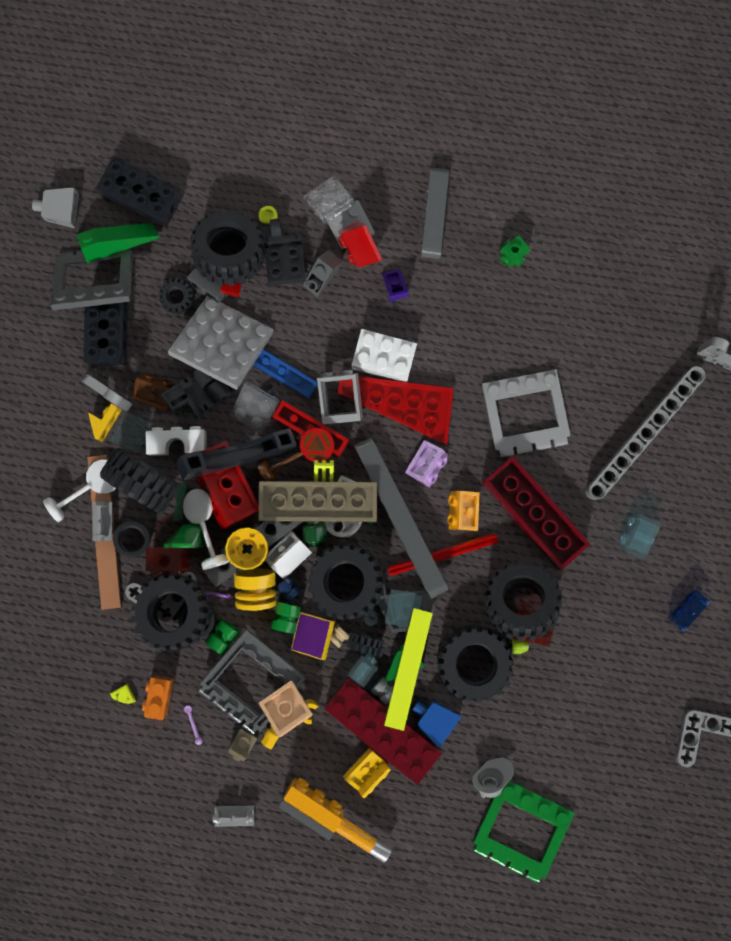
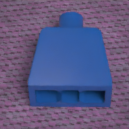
[412,700,461,748]

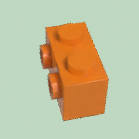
[142,675,174,720]

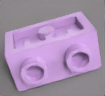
[405,440,448,487]

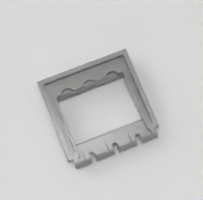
[482,369,571,457]

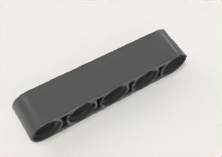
[421,167,449,259]

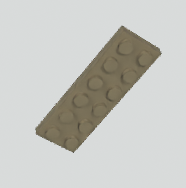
[259,481,377,522]

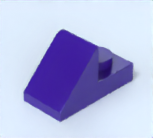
[382,269,409,302]

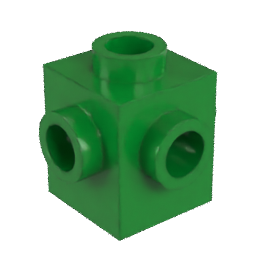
[499,235,531,269]

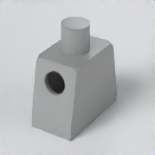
[32,188,79,228]

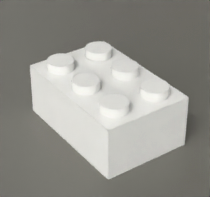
[352,329,417,382]

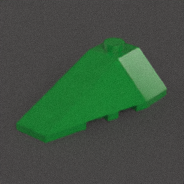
[76,223,159,263]

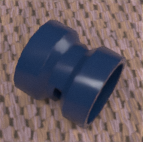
[275,576,302,603]

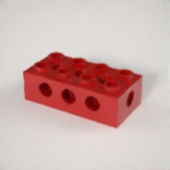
[195,441,259,530]

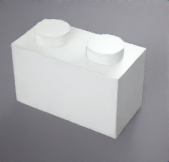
[265,531,312,579]

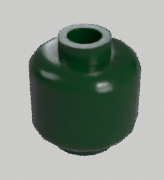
[301,521,327,547]

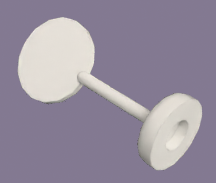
[43,460,116,522]
[183,489,229,570]

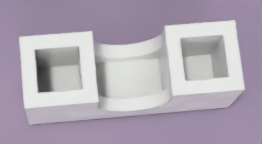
[146,426,207,456]

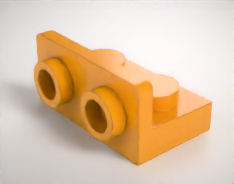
[447,491,480,531]

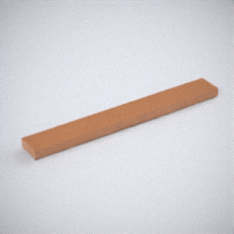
[87,455,122,610]

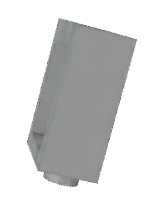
[317,370,363,424]

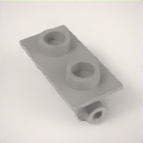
[92,502,112,541]
[213,805,254,827]

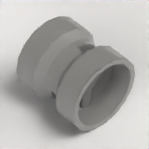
[370,677,393,705]

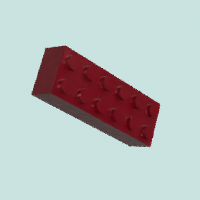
[481,456,591,570]
[324,676,442,785]

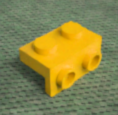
[343,748,391,798]

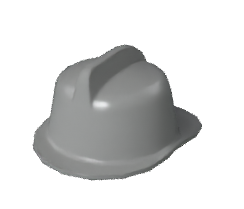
[472,757,514,799]

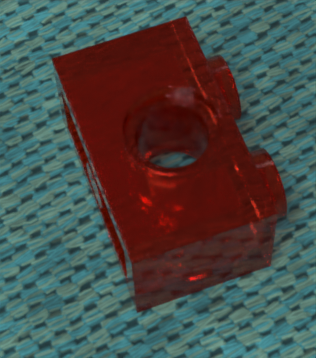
[145,548,190,575]

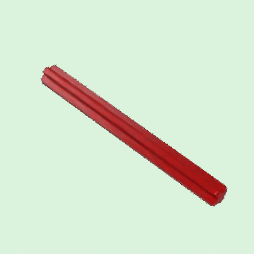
[387,533,498,576]

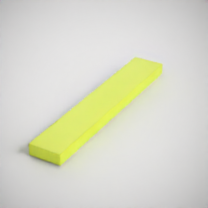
[384,608,433,731]

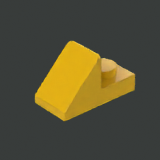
[88,403,122,442]

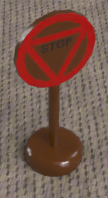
[257,427,335,482]

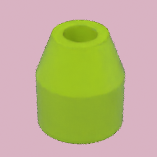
[509,638,529,654]

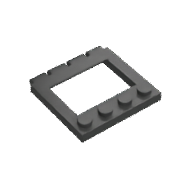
[50,248,133,310]
[198,628,306,734]

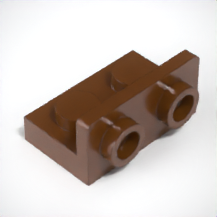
[131,373,175,412]

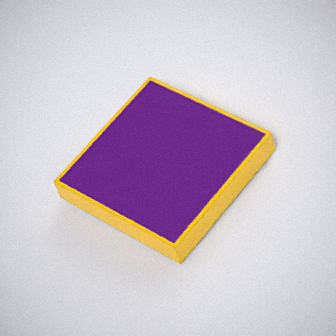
[291,612,335,660]

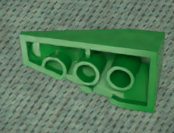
[164,521,205,548]

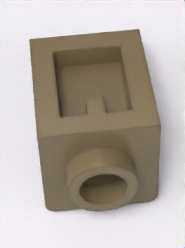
[227,728,258,761]

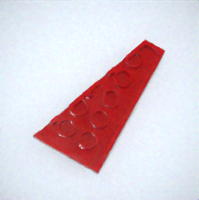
[338,374,454,445]

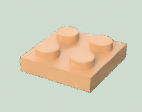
[259,681,313,737]

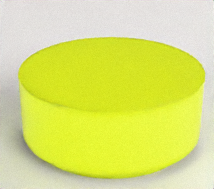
[258,206,278,225]

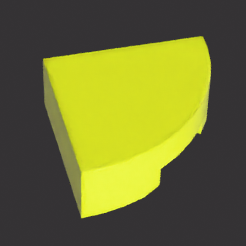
[109,684,137,704]

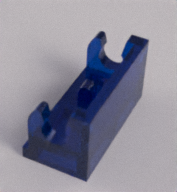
[667,590,711,633]

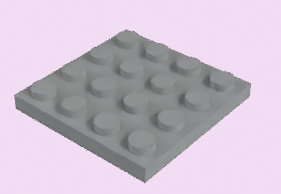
[169,295,274,390]

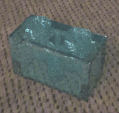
[619,514,661,559]
[348,653,378,687]

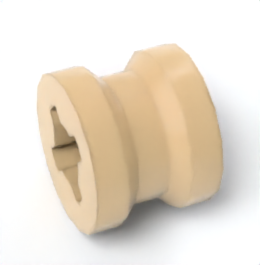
[331,623,349,648]

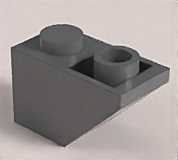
[303,250,343,297]

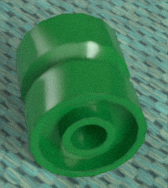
[271,601,301,634]
[205,618,241,655]

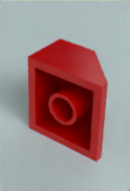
[338,220,382,267]

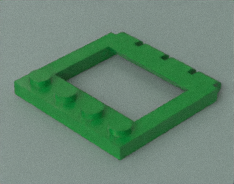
[473,781,575,883]

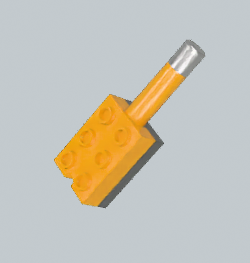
[279,778,392,863]

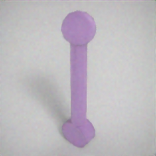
[184,705,203,745]

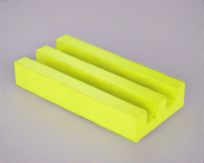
[314,460,334,482]

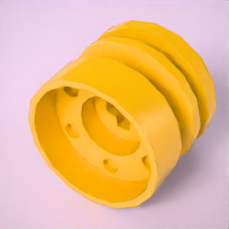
[225,528,268,570]
[234,568,277,611]

